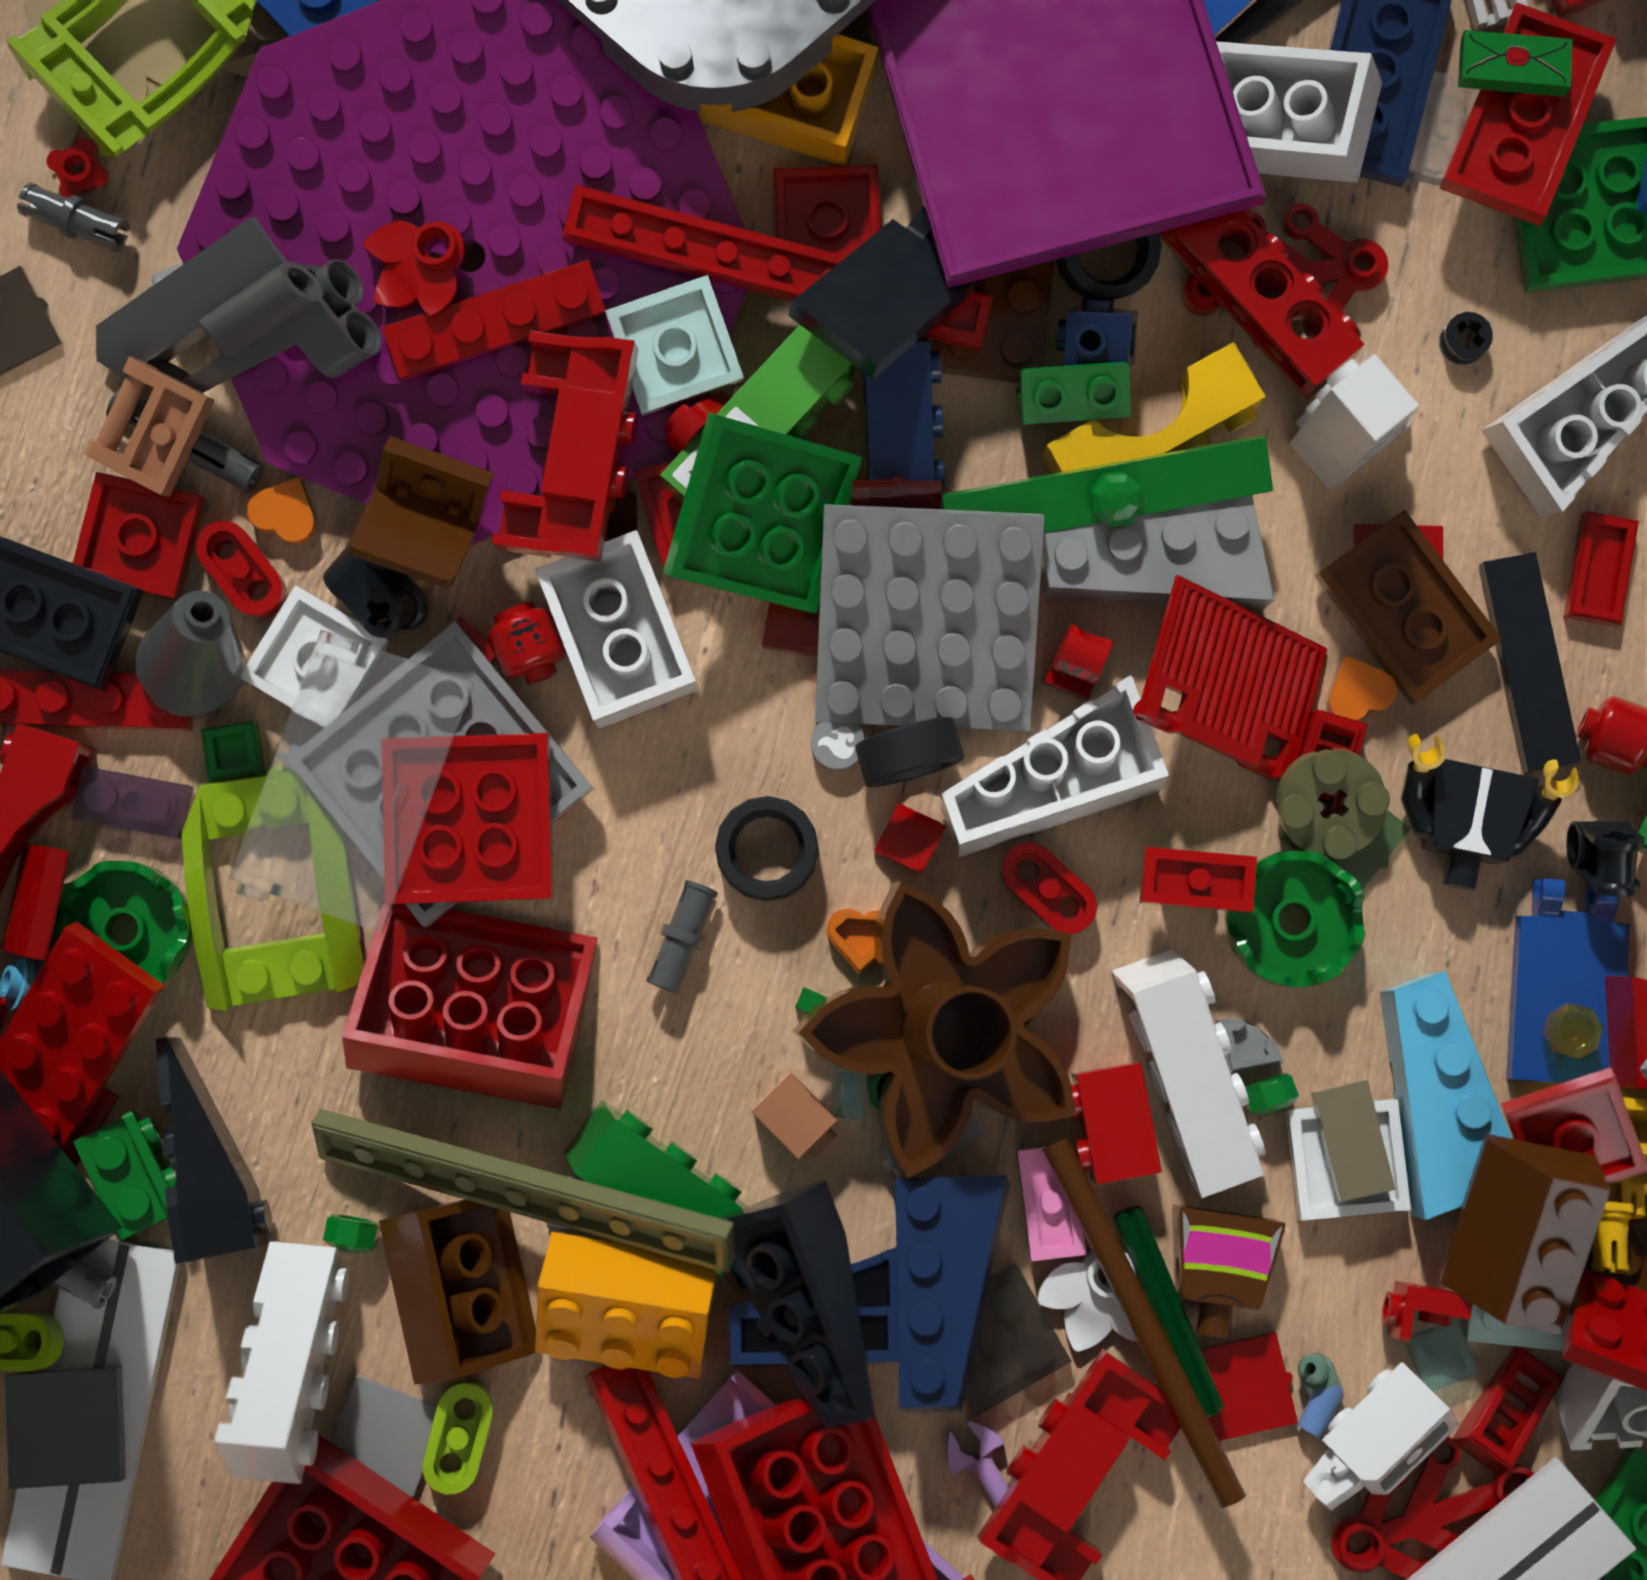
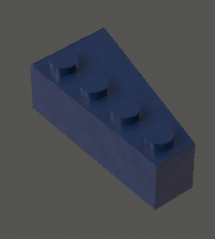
[895,1175,1010,1413]

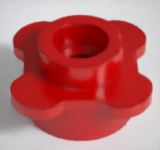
[46,138,110,198]

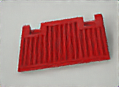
[1133,575,1328,781]

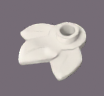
[1037,1250,1137,1352]

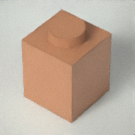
[752,1072,838,1159]

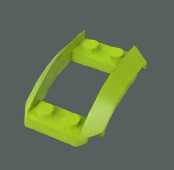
[6,0,258,158]
[182,769,365,1011]

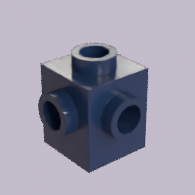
[1056,298,1138,367]

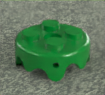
[1224,851,1365,988]
[50,861,192,985]

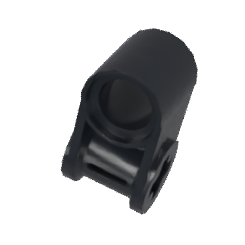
[323,543,429,638]
[1566,821,1645,897]

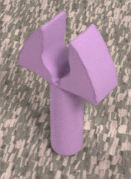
[947,1418,1009,1508]

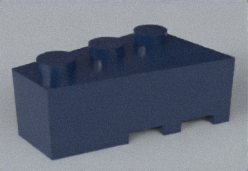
[864,337,945,507]
[730,1247,899,1368]

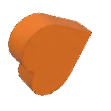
[247,477,318,545]
[1326,655,1398,721]
[827,908,879,975]

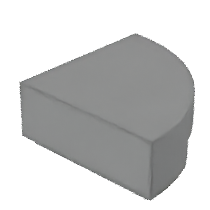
[1216,1019,1283,1073]

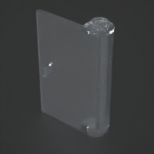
[229,630,474,933]

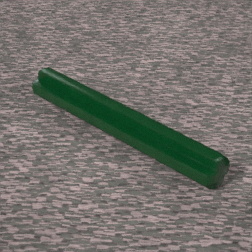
[1114,1205,1224,1418]

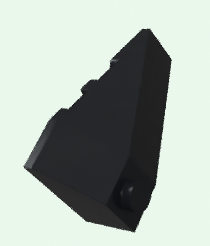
[156,1037,272,1264]
[719,1181,875,1428]

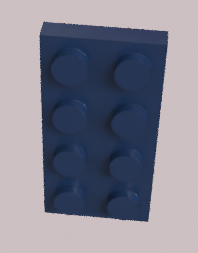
[1328,0,1452,187]

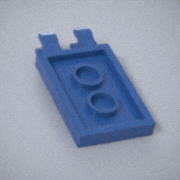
[1506,878,1630,1088]

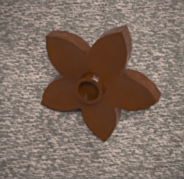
[793,882,1076,1178]

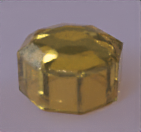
[1542,1003,1603,1059]

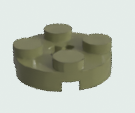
[1276,748,1390,859]

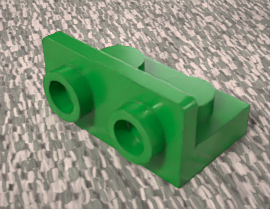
[1016,362,1131,425]
[73,1111,176,1241]

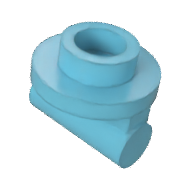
[0,957,45,1011]

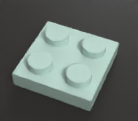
[605,275,744,416]

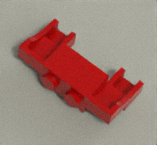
[492,330,639,562]
[977,1348,1181,1580]

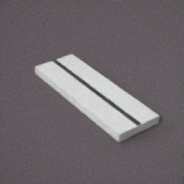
[1,1238,181,1580]
[1407,1456,1636,1580]

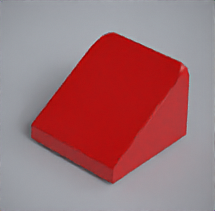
[873,803,947,876]

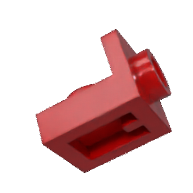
[1382,1280,1473,1343]

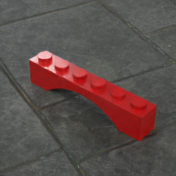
[0,723,95,1031]

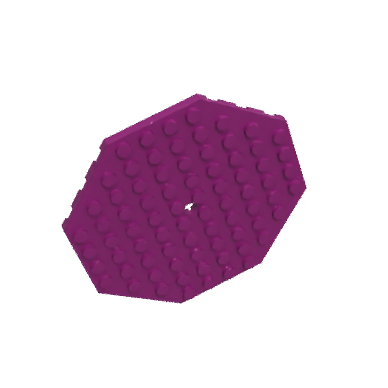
[177,0,748,546]

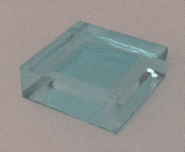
[833,1066,867,1119]
[1404,1319,1480,1392]

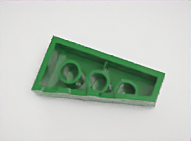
[563,1100,748,1278]

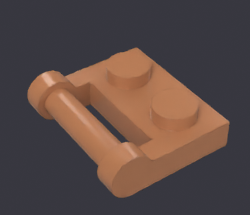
[84,356,215,497]

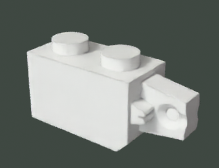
[1303,1362,1460,1511]

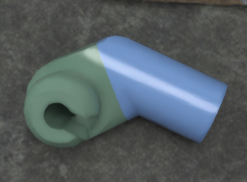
[1297,1353,1344,1439]

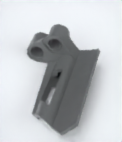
[96,217,382,393]

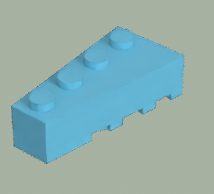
[1380,971,1512,1220]

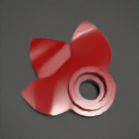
[363,220,465,317]

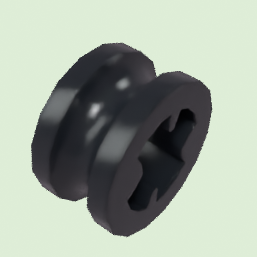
[1439,312,1493,365]

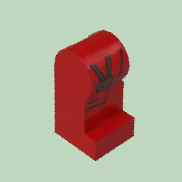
[1043,624,1114,702]

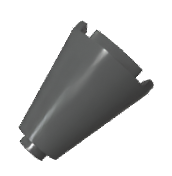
[136,591,246,718]

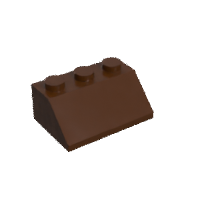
[1439,1133,1611,1336]
[379,1199,536,1385]

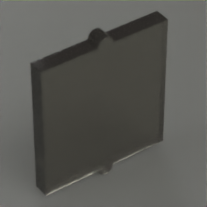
[0,265,63,376]

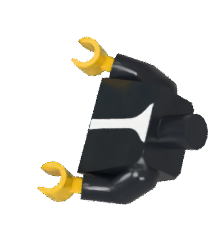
[1401,734,1579,891]

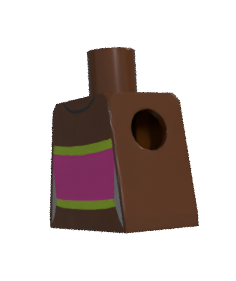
[1172,1204,1286,1338]

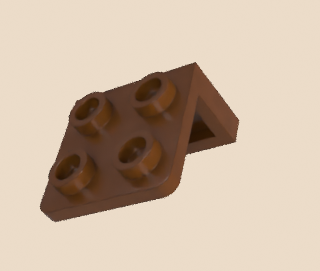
[348,436,494,588]

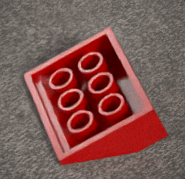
[342,901,598,1110]
[690,1395,938,1580]
[209,1434,496,1580]

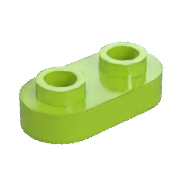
[0,1312,64,1371]
[422,1380,493,1495]

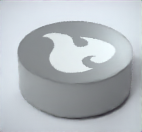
[811,722,865,771]

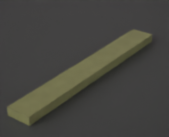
[311,1108,735,1272]

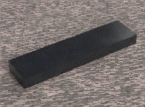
[1479,552,1581,773]

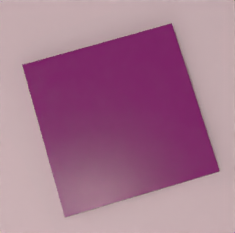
[867,0,1266,288]

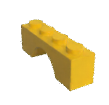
[1042,342,1266,474]

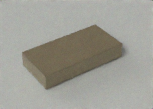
[1311,1080,1396,1202]

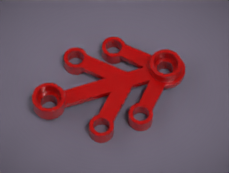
[1182,203,1389,348]
[1330,1436,1534,1579]

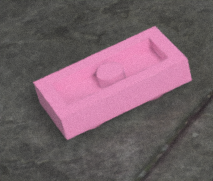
[1016,1143,1086,1261]

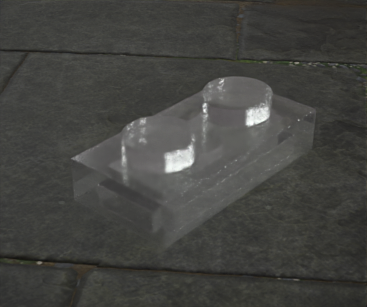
[1407,71,1480,186]

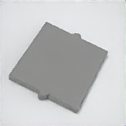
[331,1375,437,1497]

